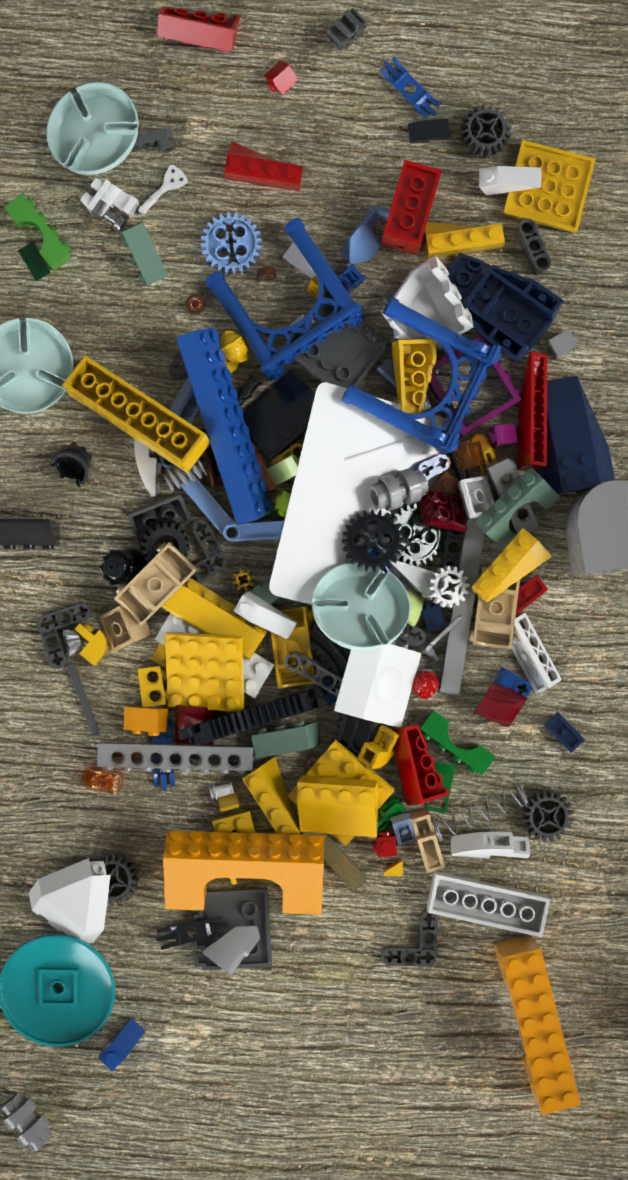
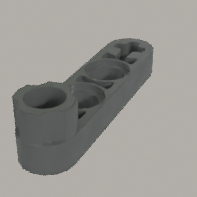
[130,128,176,153]
[284,651,343,697]

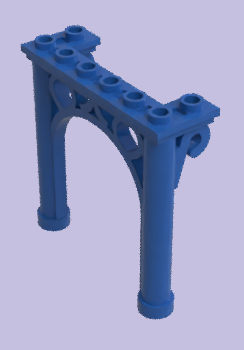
[205,218,365,382]
[341,296,502,455]

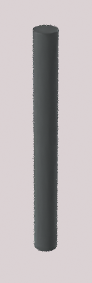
[67,663,100,737]

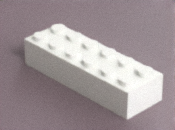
[155,613,275,698]
[426,871,550,937]

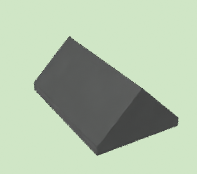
[126,493,193,541]

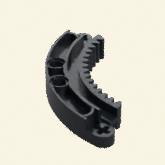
[310,621,374,758]
[177,687,328,746]

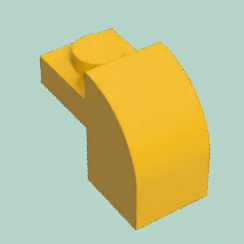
[74,623,109,666]
[357,725,399,769]

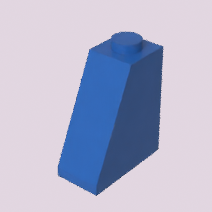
[98,1018,145,1072]

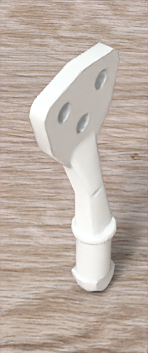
[138,165,188,214]

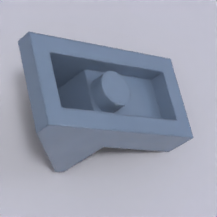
[391,812,417,846]

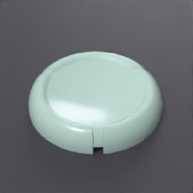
[46,82,139,175]
[0,318,74,414]
[312,562,411,651]

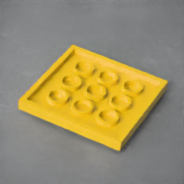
[503,140,596,234]
[165,632,244,712]
[287,739,395,846]

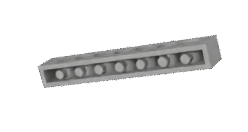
[97,742,253,774]

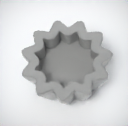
[62,629,81,657]

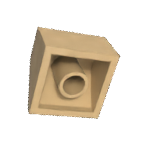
[98,605,152,652]

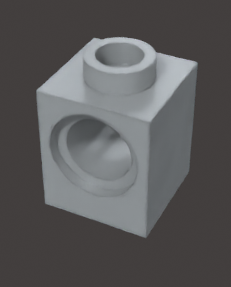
[546,329,578,360]

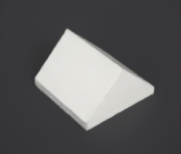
[458,475,494,520]

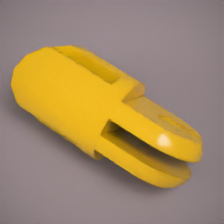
[470,433,497,476]

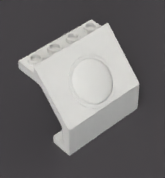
[334,644,422,728]

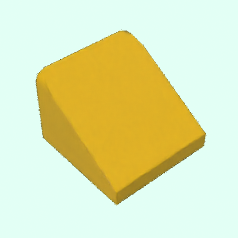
[218,791,240,812]
[383,858,403,876]

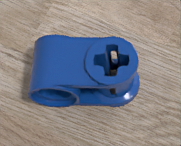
[338,264,366,294]
[493,666,531,697]

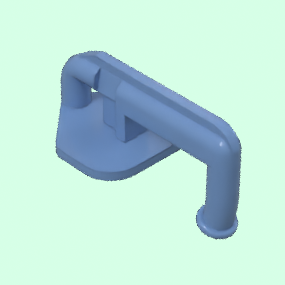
[341,206,390,264]

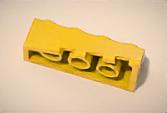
[423,222,505,260]
[472,528,552,603]
[242,756,300,835]

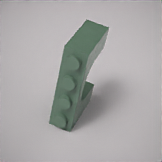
[475,467,561,550]

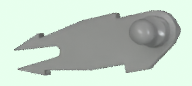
[413,614,463,662]

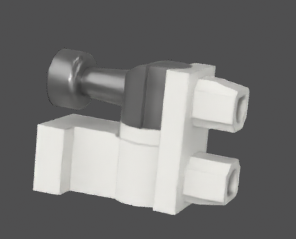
[81,178,140,232]

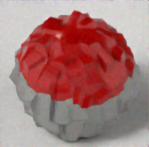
[411,669,440,700]

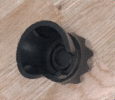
[50,442,92,487]
[99,548,148,585]

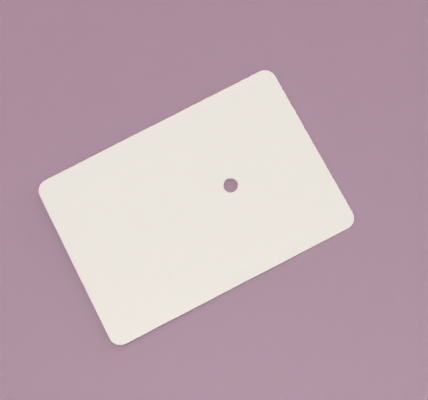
[269,382,447,605]

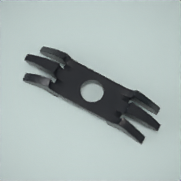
[156,916,228,950]

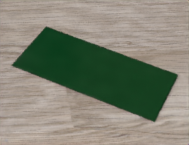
[18,242,51,281]

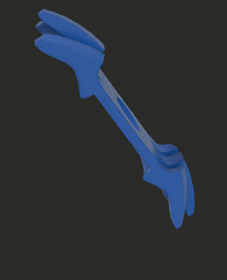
[380,57,441,118]
[152,719,175,791]

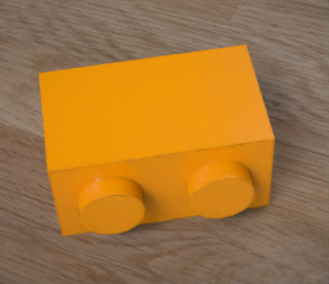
[123,706,168,736]

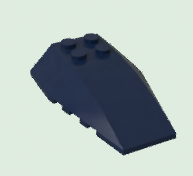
[447,253,564,362]
[535,376,615,495]

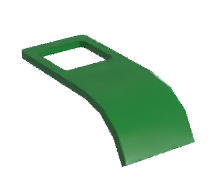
[425,761,457,813]

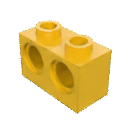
[138,666,168,707]

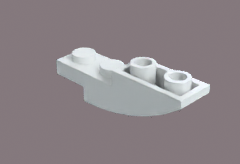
[134,438,162,498]
[450,832,530,859]

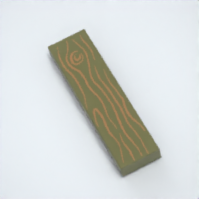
[302,832,368,892]

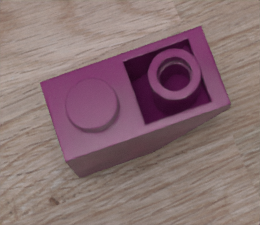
[487,424,518,449]

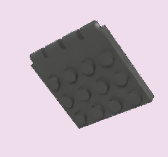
[294,305,389,388]
[192,888,272,971]

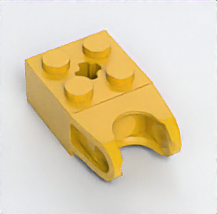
[212,809,256,885]

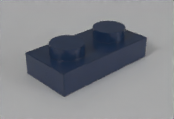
[544,712,585,753]

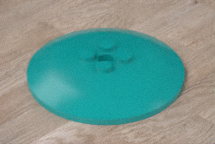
[0,934,116,1047]

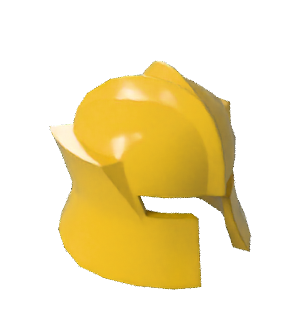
[219,331,250,373]

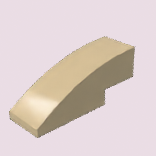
[409,808,445,873]

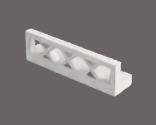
[511,613,562,694]

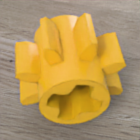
[232,568,256,592]

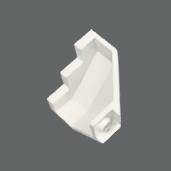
[382,255,473,340]
[29,858,111,943]

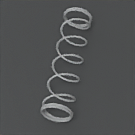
[431,782,528,842]

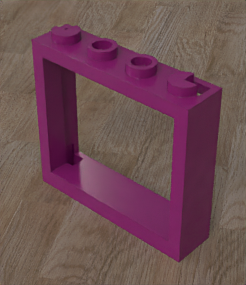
[428,335,522,438]

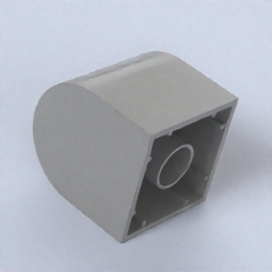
[565,480,628,577]

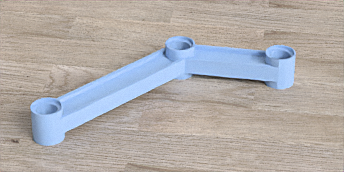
[161,456,284,542]

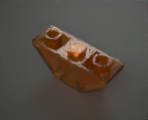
[82,768,124,795]

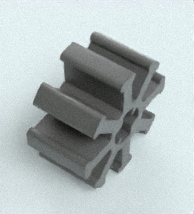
[327,8,367,51]

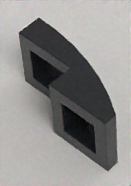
[407,119,451,143]

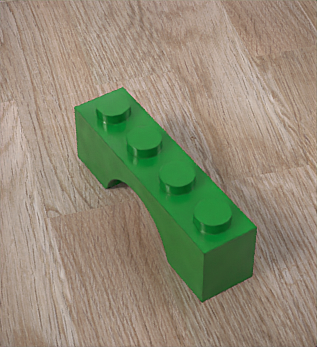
[419,709,496,775]

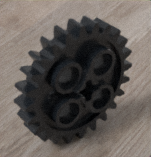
[342,509,405,573]

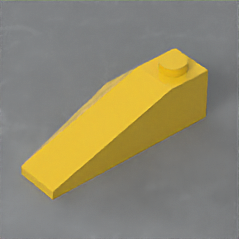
[392,339,437,414]

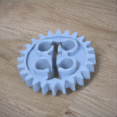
[200,212,262,275]

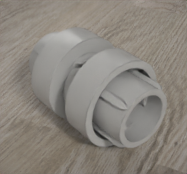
[369,468,428,511]
[0,1092,52,1152]

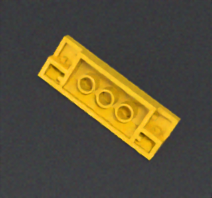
[161,578,268,660]

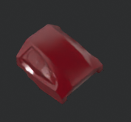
[420,490,468,532]
[473,683,527,727]
[175,705,215,745]

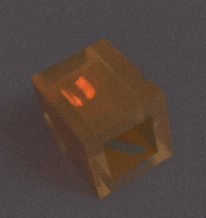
[454,439,486,470]

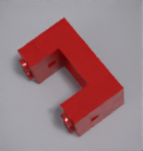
[381,160,442,256]

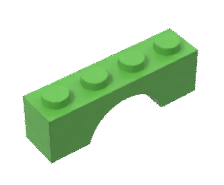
[4,193,72,271]

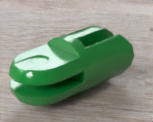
[377,795,405,832]

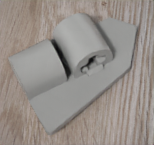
[203,925,260,974]

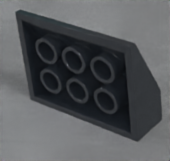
[243,369,315,461]
[0,519,60,550]

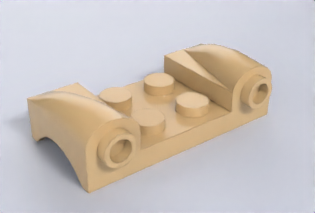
[114,542,198,626]
[469,567,520,650]

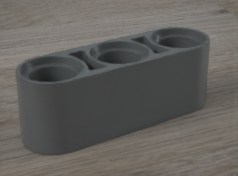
[517,218,551,275]

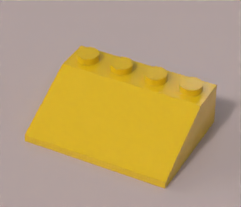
[297,775,378,837]

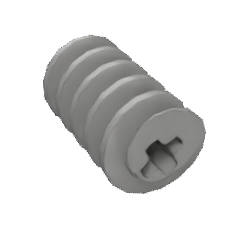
[163,459,207,492]

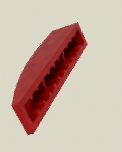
[518,352,547,470]

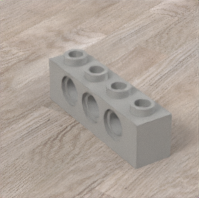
[484,456,540,535]

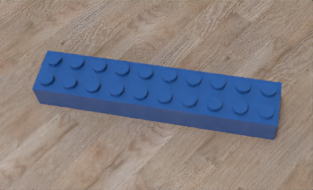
[176,327,274,525]

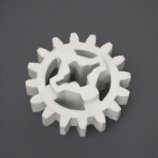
[427,566,470,608]

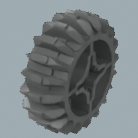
[460,104,512,157]
[521,790,574,842]
[97,852,140,906]

